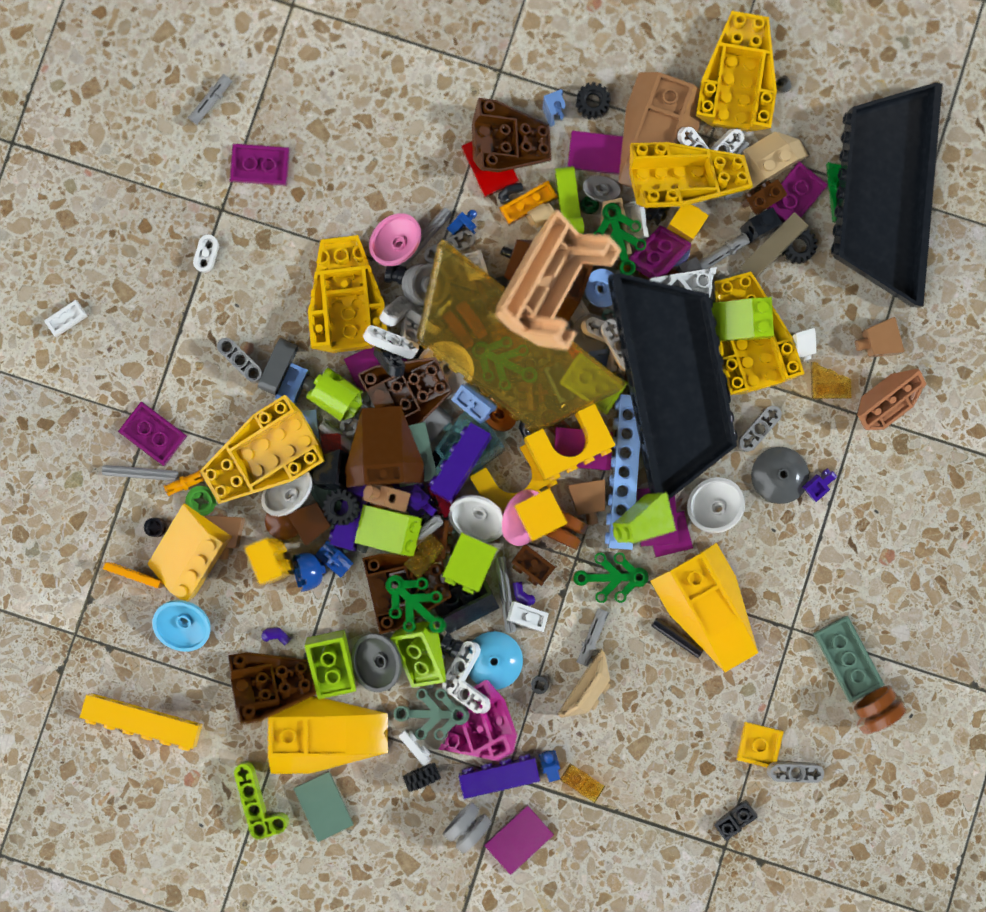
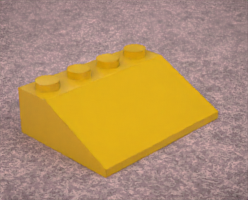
[147,503,232,601]

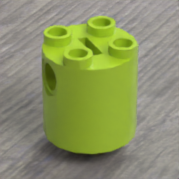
[306,367,363,422]

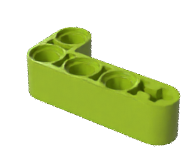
[555,166,584,234]
[234,761,289,839]

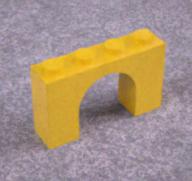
[523,404,616,482]
[470,444,559,514]

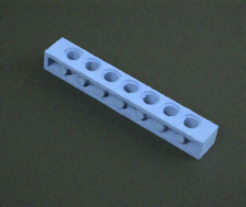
[605,394,640,550]

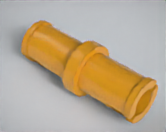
[164,470,205,496]

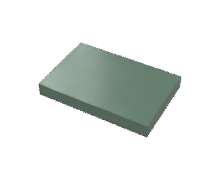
[399,422,437,487]
[293,771,354,842]

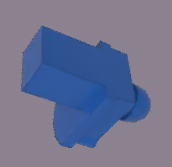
[447,210,477,235]
[539,750,561,782]

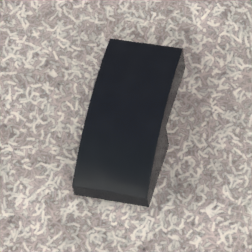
[714,800,758,841]

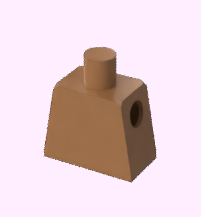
[855,317,905,357]
[567,479,605,525]
[363,485,411,512]
[205,516,245,559]

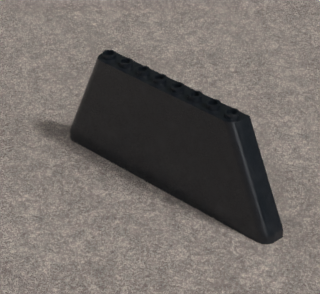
[831,82,943,308]
[608,273,738,500]

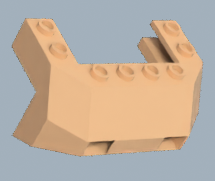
[495,210,621,350]

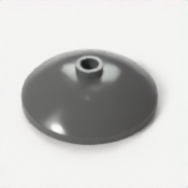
[751,447,809,504]
[351,633,402,692]

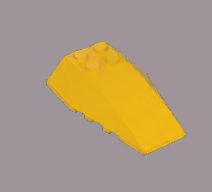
[308,235,387,353]

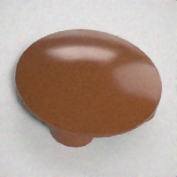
[265,508,299,540]

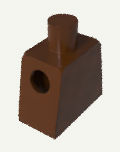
[288,502,337,546]

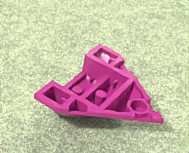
[438,680,517,761]

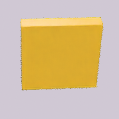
[514,488,567,541]
[736,721,784,768]

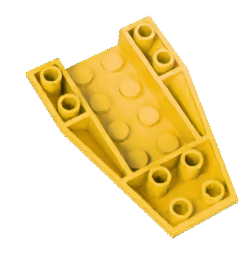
[696,11,777,132]
[629,142,753,208]
[714,271,805,396]
[200,395,325,504]
[650,543,758,672]
[268,696,388,774]

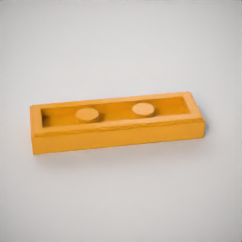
[499,180,558,225]
[103,562,163,588]

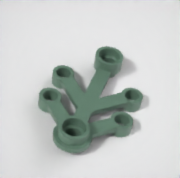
[394,688,469,740]

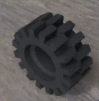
[576,82,610,120]
[782,229,818,264]
[322,489,360,526]
[403,763,441,792]

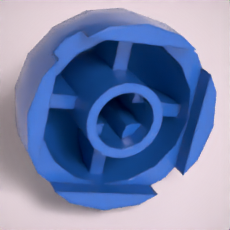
[293,552,326,592]

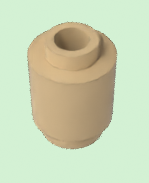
[526,202,554,229]

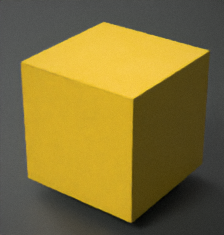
[667,204,709,243]

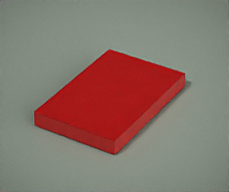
[461,136,519,198]

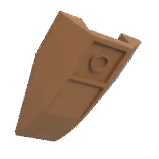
[618,72,701,188]

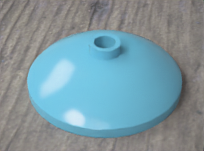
[152,600,211,652]
[465,631,523,690]

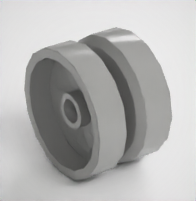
[402,264,451,306]
[443,802,492,854]

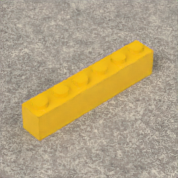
[79,693,203,751]

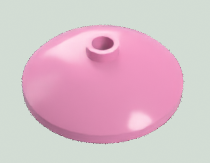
[369,213,421,266]
[502,489,539,546]

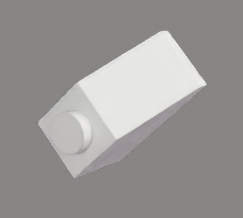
[792,328,816,362]

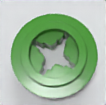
[185,486,217,516]

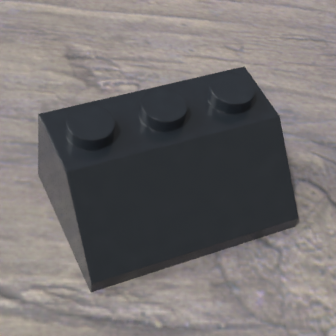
[434,578,499,634]

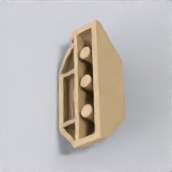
[742,131,810,195]
[557,649,610,718]

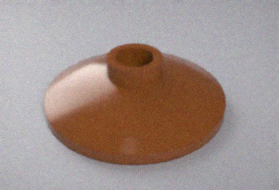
[484,397,517,432]

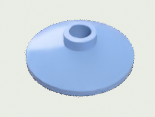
[585,269,613,308]

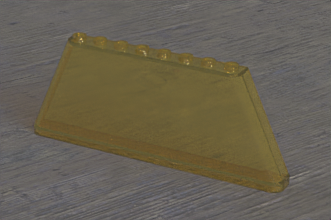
[416,239,627,433]

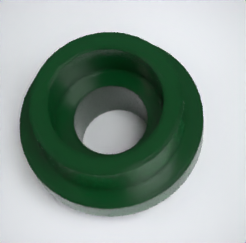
[580,196,599,214]

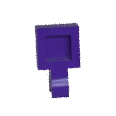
[802,468,837,502]
[408,485,437,516]

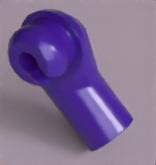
[513,581,535,606]
[261,627,291,646]

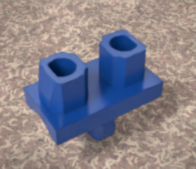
[315,540,354,578]

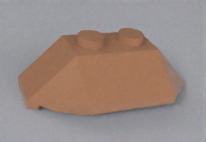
[857,369,926,430]

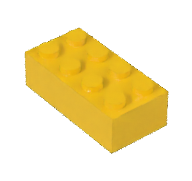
[244,538,295,585]

